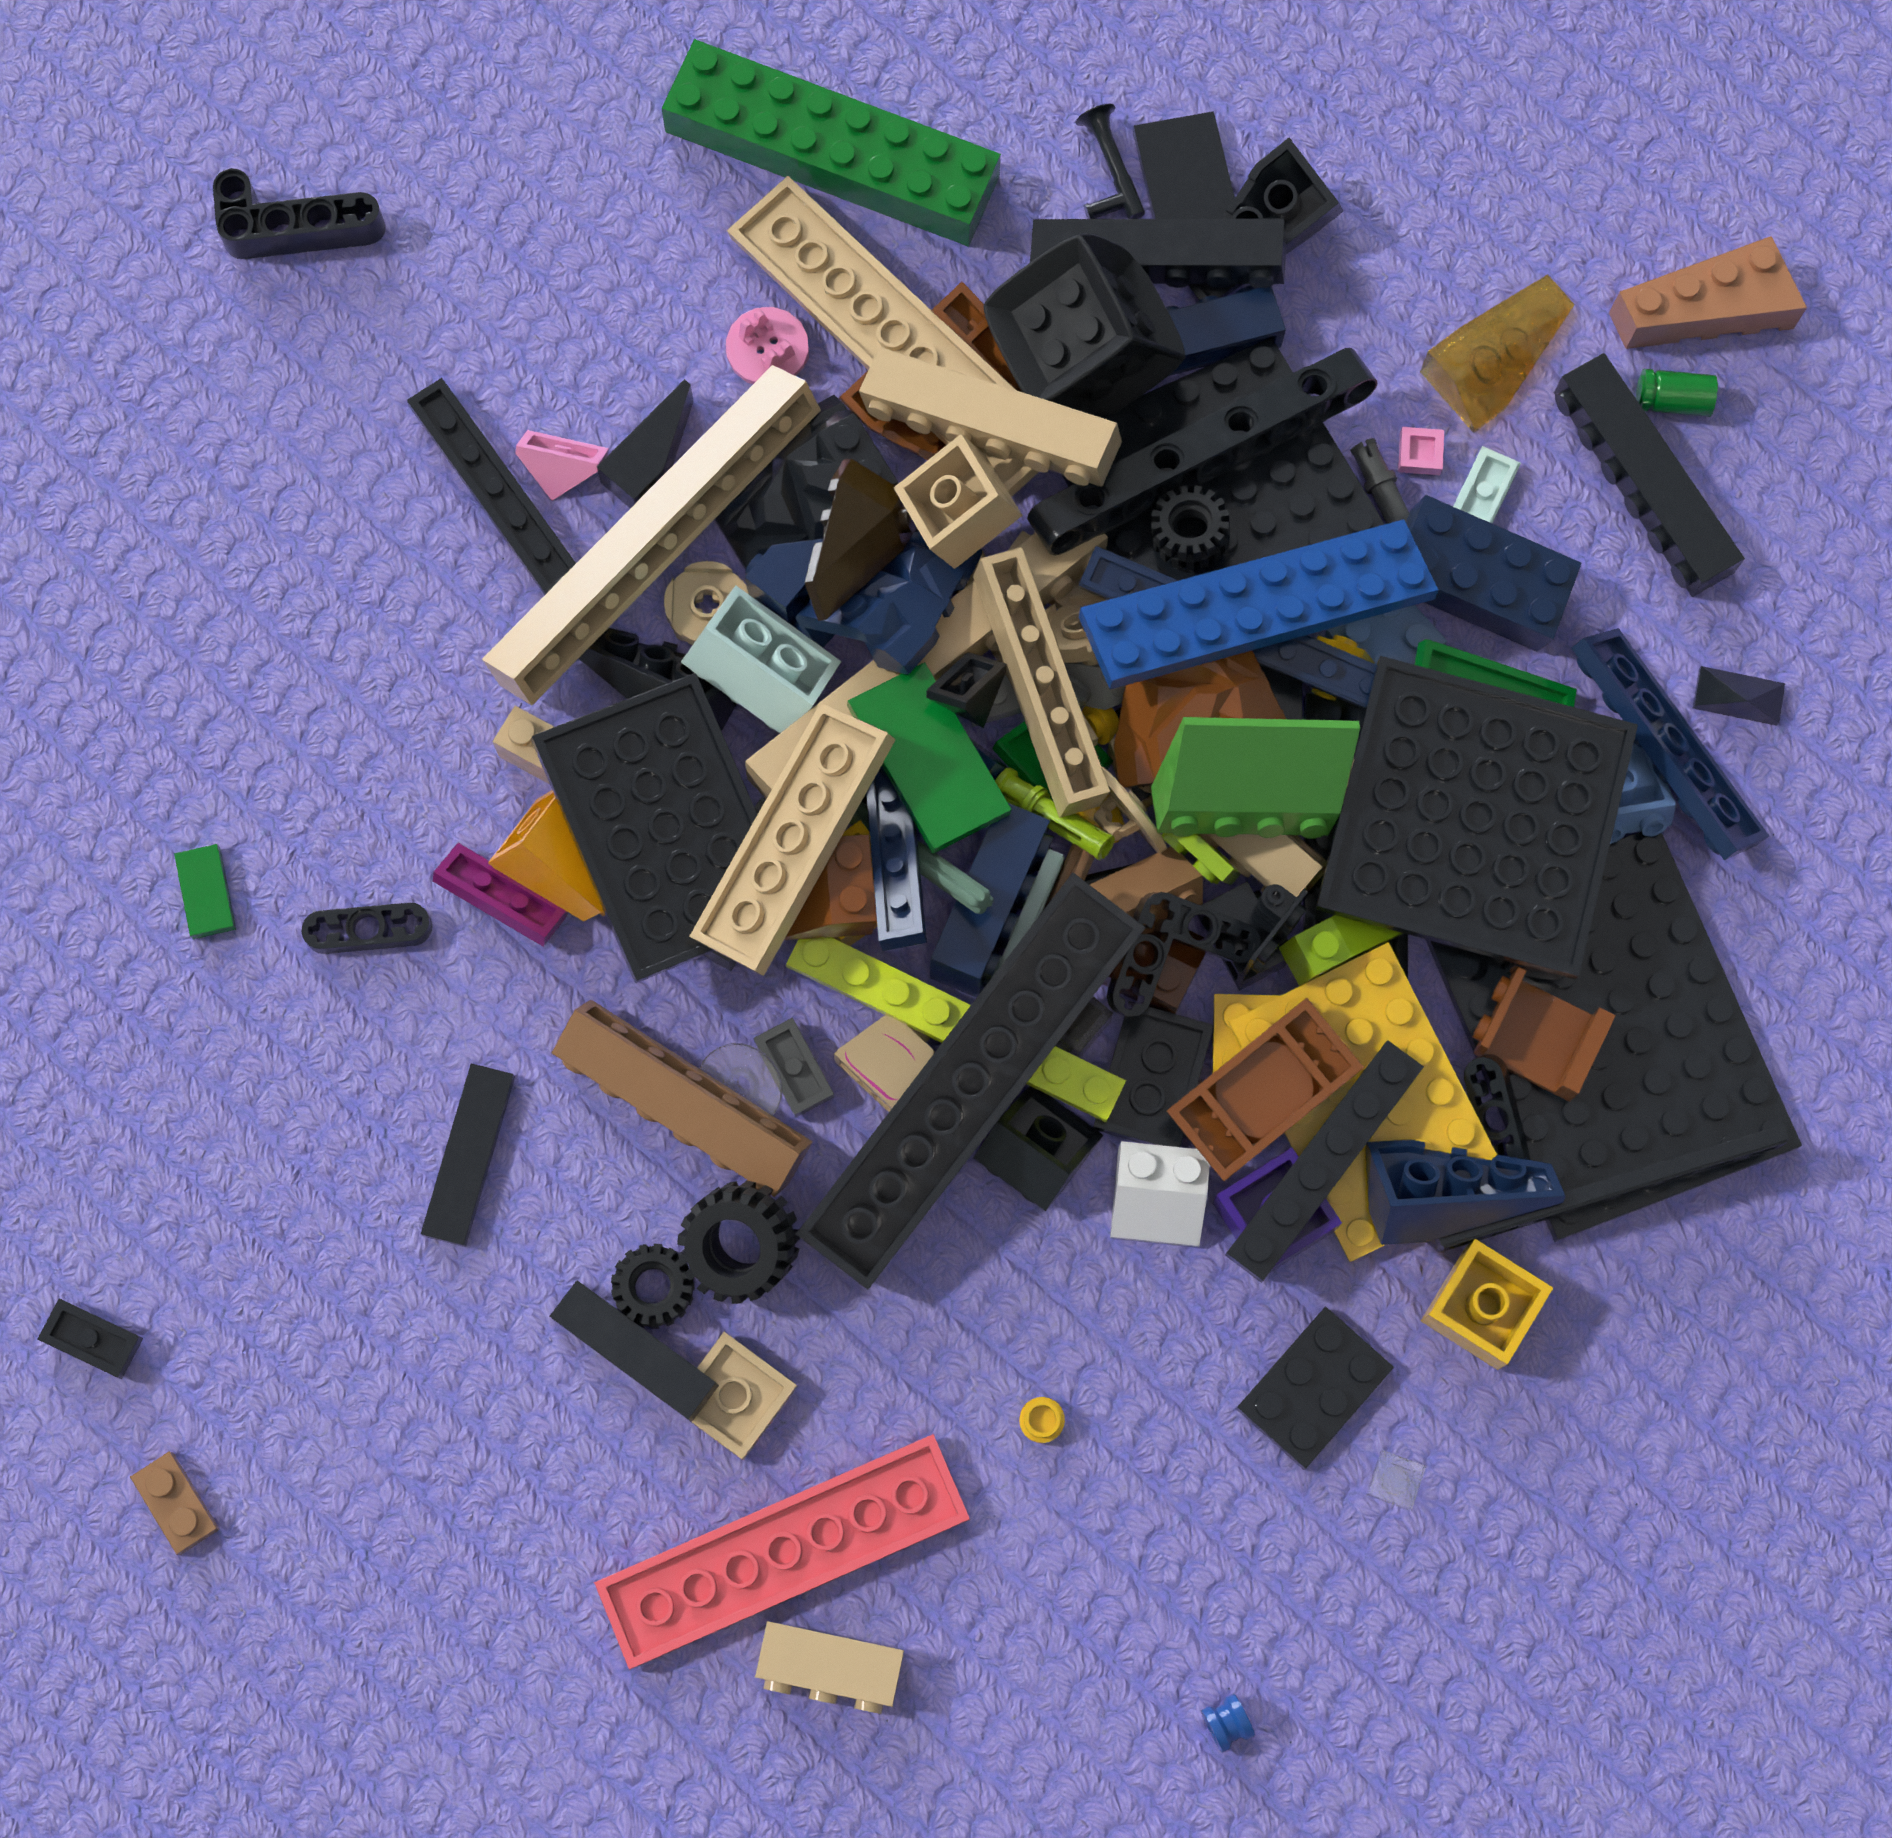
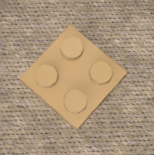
[692,1332,797,1460]

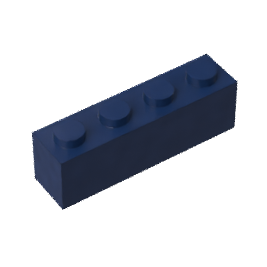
[1166,286,1286,376]

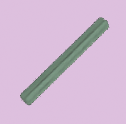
[849,801,994,914]

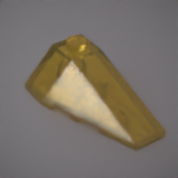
[1420,274,1575,433]

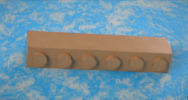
[552,1000,813,1197]

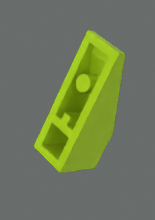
[1279,915,1403,986]

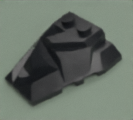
[714,395,919,571]

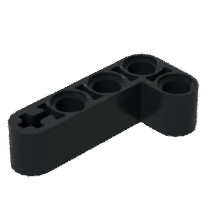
[213,168,386,259]

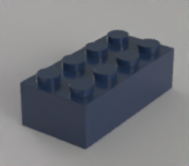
[1406,495,1582,652]
[930,803,1054,998]

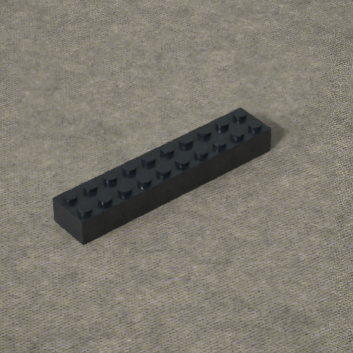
[796,872,1145,1290]

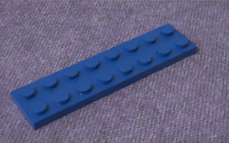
[1079,519,1438,690]

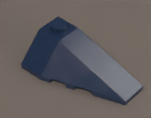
[1365,1140,1566,1245]

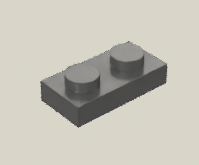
[753,1018,834,1118]

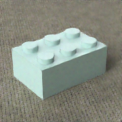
[681,585,842,733]

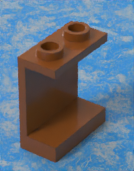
[1472,967,1616,1102]

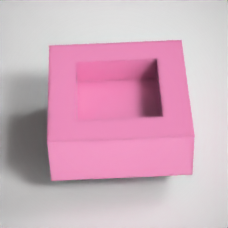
[1398,427,1444,476]

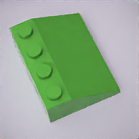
[1151,717,1360,839]

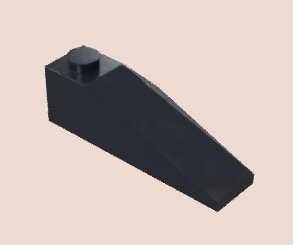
[1188,138,1343,300]
[578,628,737,731]

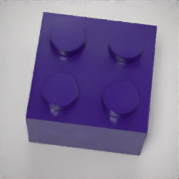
[1212,1147,1342,1272]

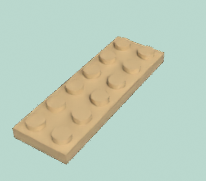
[689,703,896,976]

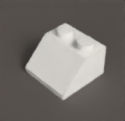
[1110,1141,1210,1247]

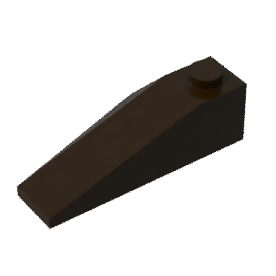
[805,458,916,621]

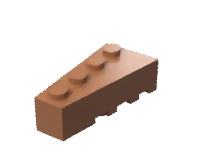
[1609,236,1807,349]

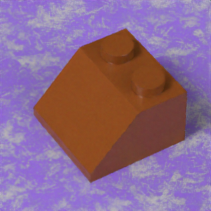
[784,834,877,940]

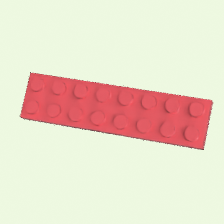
[594,1434,970,1670]

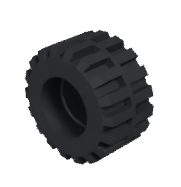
[677,1181,801,1304]

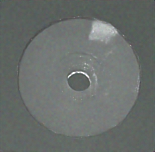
[699,1043,782,1116]

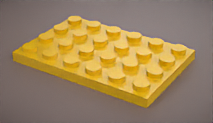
[1228,942,1497,1262]

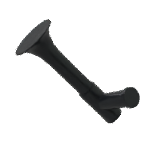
[1075,103,1145,219]

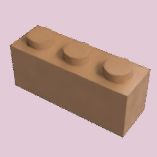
[1090,847,1203,934]

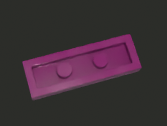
[432,843,568,947]

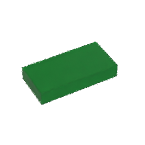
[174,844,236,940]

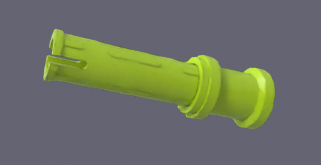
[995,767,1115,861]

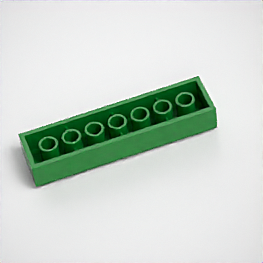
[662,39,1001,247]

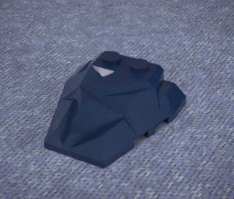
[793,532,983,675]

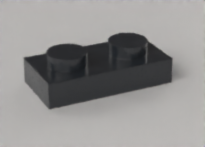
[37,1298,143,1379]

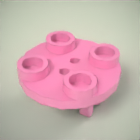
[726,307,809,384]

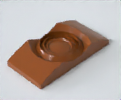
[1166,998,1364,1182]

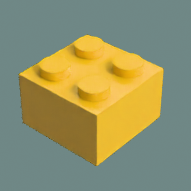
[1421,1239,1553,1370]

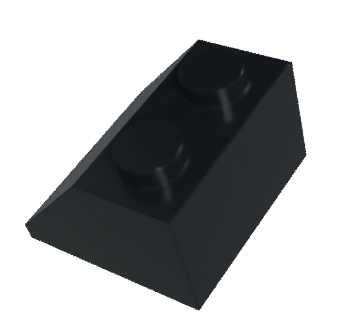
[974,1086,1103,1211]

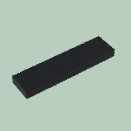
[421,1063,515,1247]
[549,1280,719,1423]

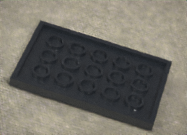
[531,673,757,983]

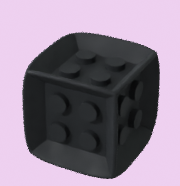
[983,233,1185,416]

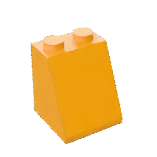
[488,790,605,921]

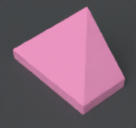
[515,430,609,501]

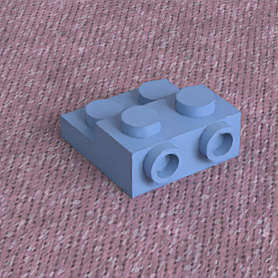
[1610,744,1676,843]

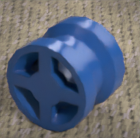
[1200,1694,1255,1753]

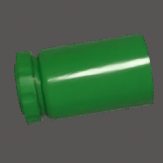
[1636,369,1718,417]

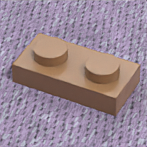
[130,1451,220,1555]

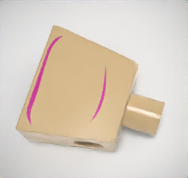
[834,1015,935,1113]

